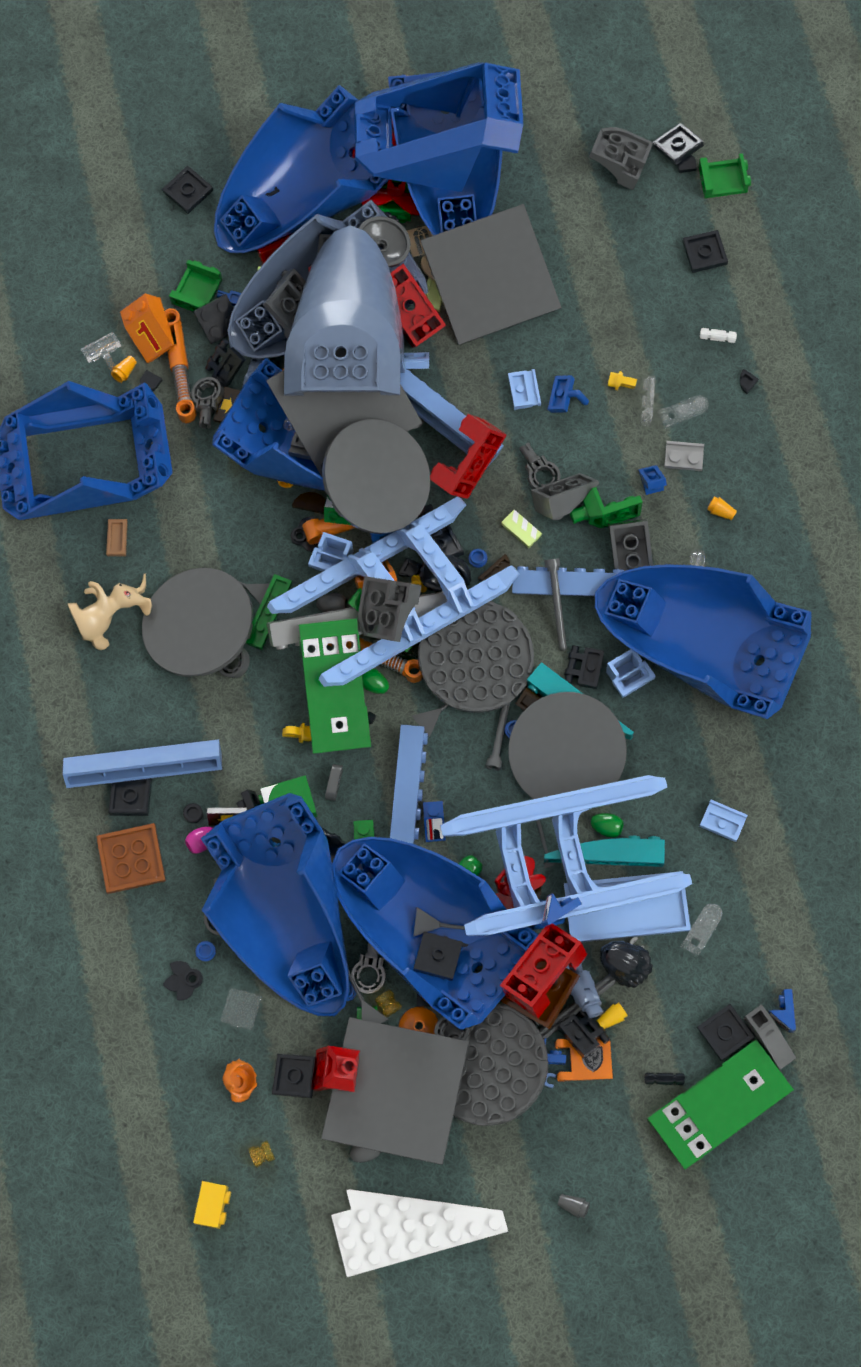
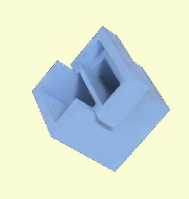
[308,532,354,572]
[606,649,656,698]

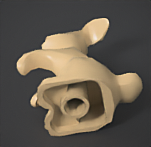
[67,574,152,650]

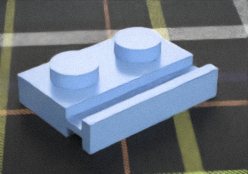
[404,352,429,369]
[508,369,541,410]
[699,800,748,842]

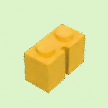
[193,1181,231,1229]

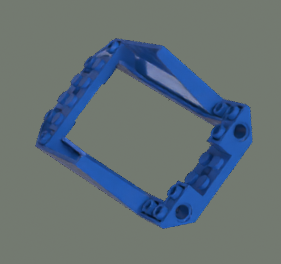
[354,62,523,192]
[0,381,173,520]

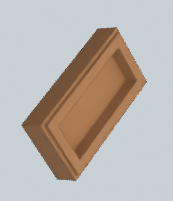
[106,519,128,556]

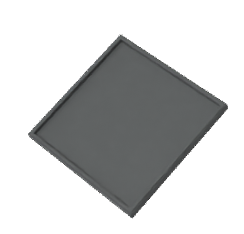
[420,204,561,345]
[266,348,422,477]
[321,1017,469,1165]

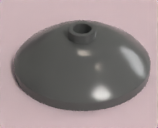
[359,216,411,268]

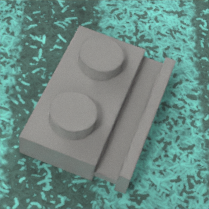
[664,441,704,471]

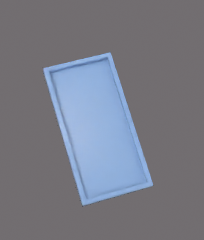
[564,871,691,942]

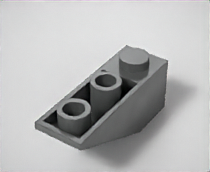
[743,1005,796,1070]

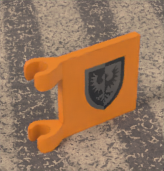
[555,1039,613,1082]

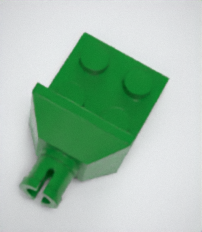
[570,487,643,528]

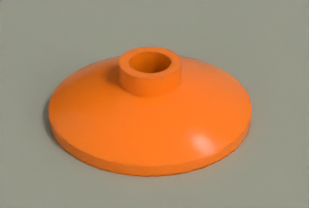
[399,1007,438,1034]

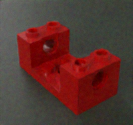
[391,263,446,348]
[430,414,507,499]
[500,923,587,1019]

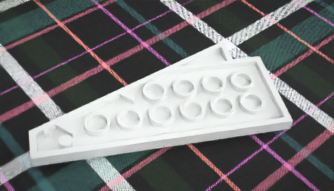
[331,1189,508,1277]

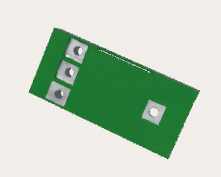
[298,618,371,754]
[647,1040,794,1170]

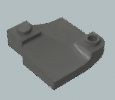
[589,127,653,190]
[263,269,306,339]
[358,576,421,642]

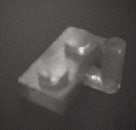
[81,332,121,372]

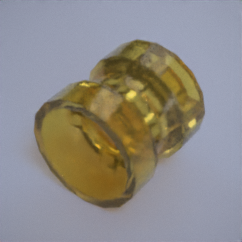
[375,990,402,1018]
[248,1140,275,1168]

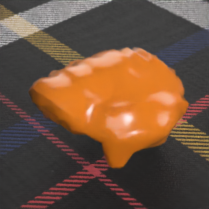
[223,1059,257,1102]

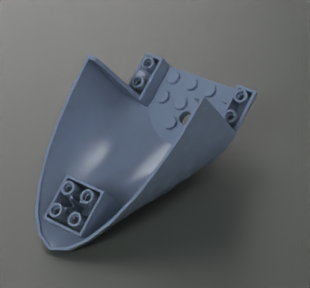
[228,200,428,359]
[284,225,405,396]

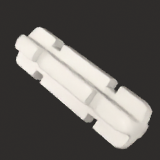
[700,328,737,343]

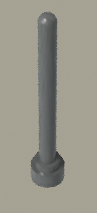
[544,558,567,651]
[485,703,510,771]

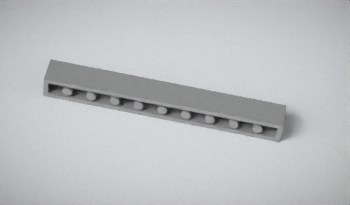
[267,591,447,649]

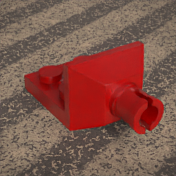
[313,1045,360,1092]

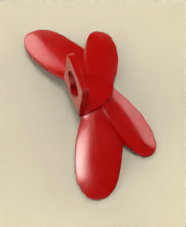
[362,179,420,215]
[495,856,546,909]

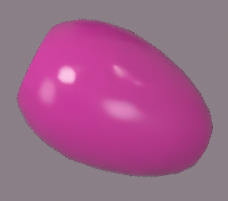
[185,827,213,854]

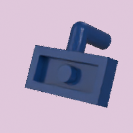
[548,375,589,413]

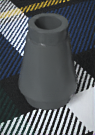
[558,1194,590,1218]

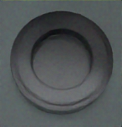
[183,803,203,823]

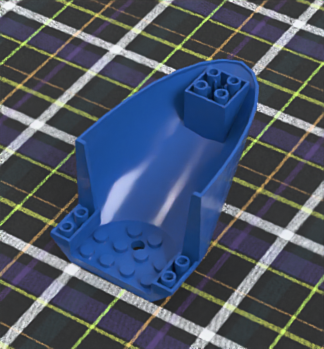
[388,71,502,236]
[214,85,394,253]
[212,358,325,491]
[595,564,811,719]
[201,793,350,1016]
[332,837,539,1030]

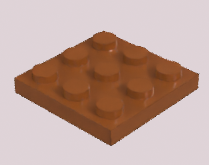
[96,823,166,894]

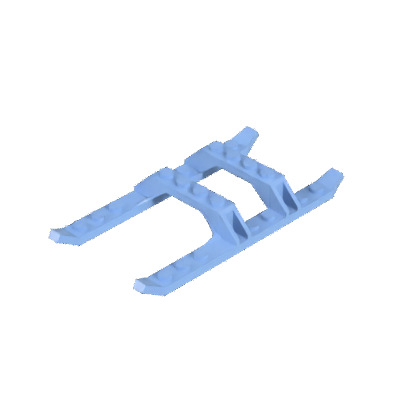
[267,496,520,687]
[440,775,692,936]

